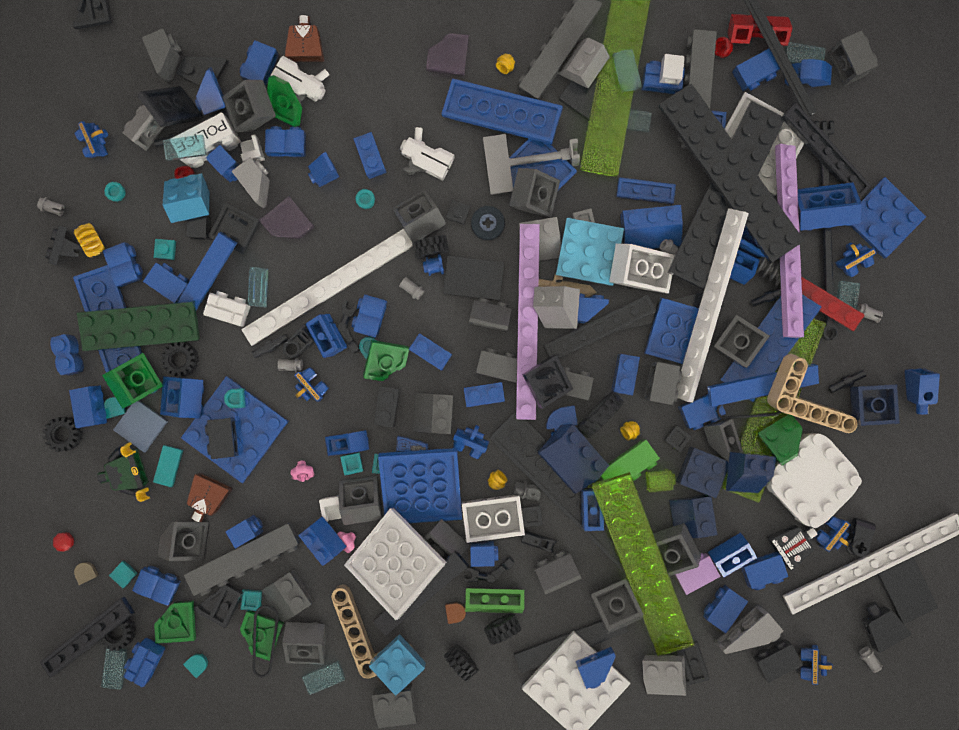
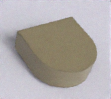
[74,562,99,585]

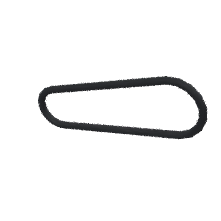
[716,395,781,419]
[252,605,279,678]

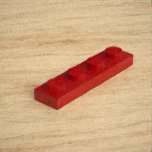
[801,277,865,332]

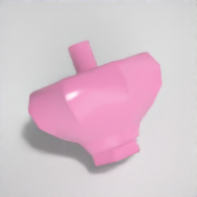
[290,461,314,482]
[337,531,356,553]

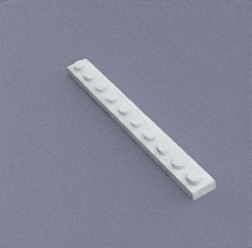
[676,208,749,403]
[241,229,413,346]
[782,513,959,614]

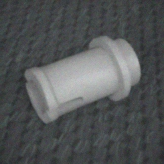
[37,197,65,216]
[660,239,679,255]
[399,277,424,300]
[856,303,883,323]
[278,358,303,373]
[859,646,883,673]

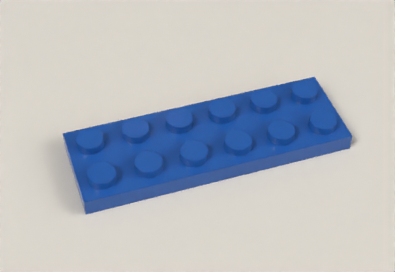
[442,78,563,144]
[73,265,142,373]
[721,295,822,402]

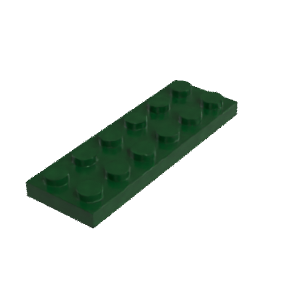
[77,301,200,351]

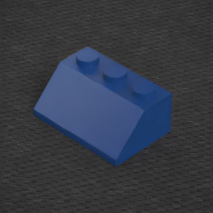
[797,182,862,231]
[620,205,683,249]

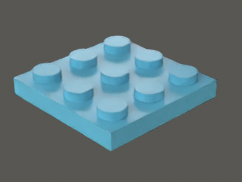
[556,218,624,286]

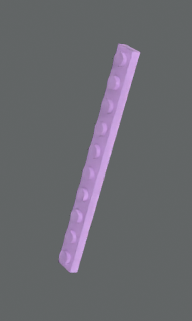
[775,144,804,338]
[516,224,540,420]

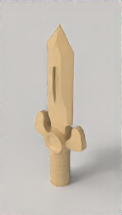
[538,274,597,297]

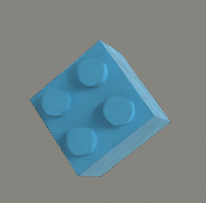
[163,173,210,223]
[369,634,426,696]

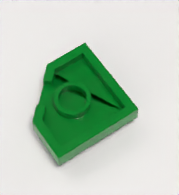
[267,75,302,127]
[363,340,409,381]
[758,414,803,466]
[154,601,196,644]
[240,610,284,661]

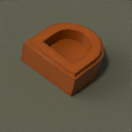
[445,602,466,624]

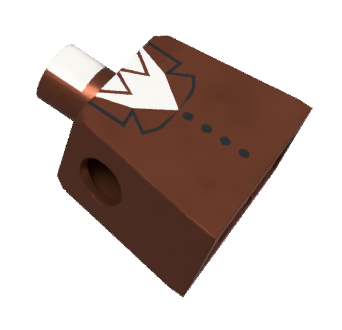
[285,15,324,62]
[187,473,233,522]

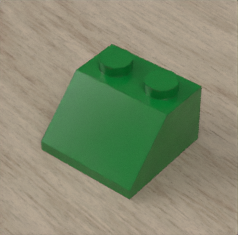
[102,353,163,409]

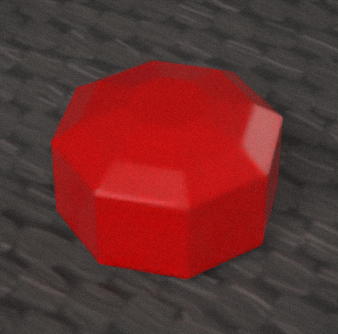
[53,532,74,551]

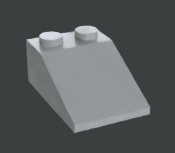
[714,605,783,654]

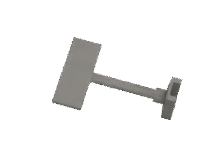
[483,134,580,195]

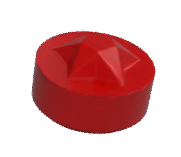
[715,37,733,58]
[174,166,194,179]

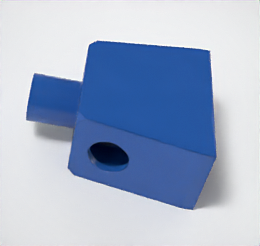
[905,368,940,415]

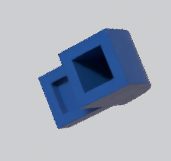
[785,59,832,87]
[546,405,578,436]

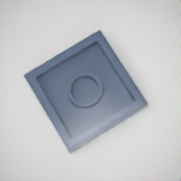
[113,400,168,452]

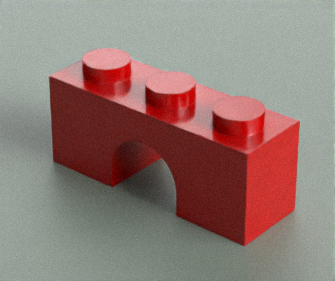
[728,14,793,46]

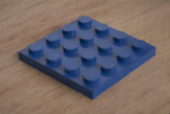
[181,376,289,483]
[378,448,462,523]

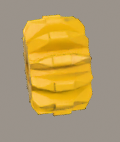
[74,223,105,257]

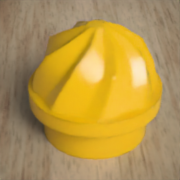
[496,54,515,74]
[620,421,640,441]
[488,470,508,490]

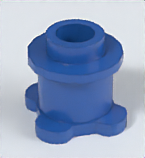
[423,254,444,276]

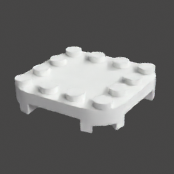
[766,433,862,528]

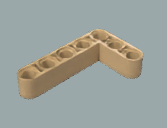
[767,354,858,433]
[331,584,413,679]

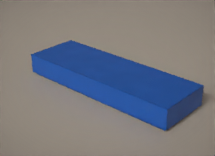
[616,177,676,204]

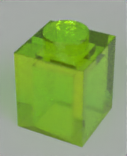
[645,469,676,492]

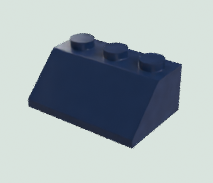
[538,424,609,494]

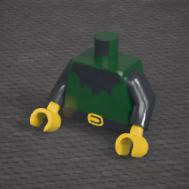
[97,442,150,502]

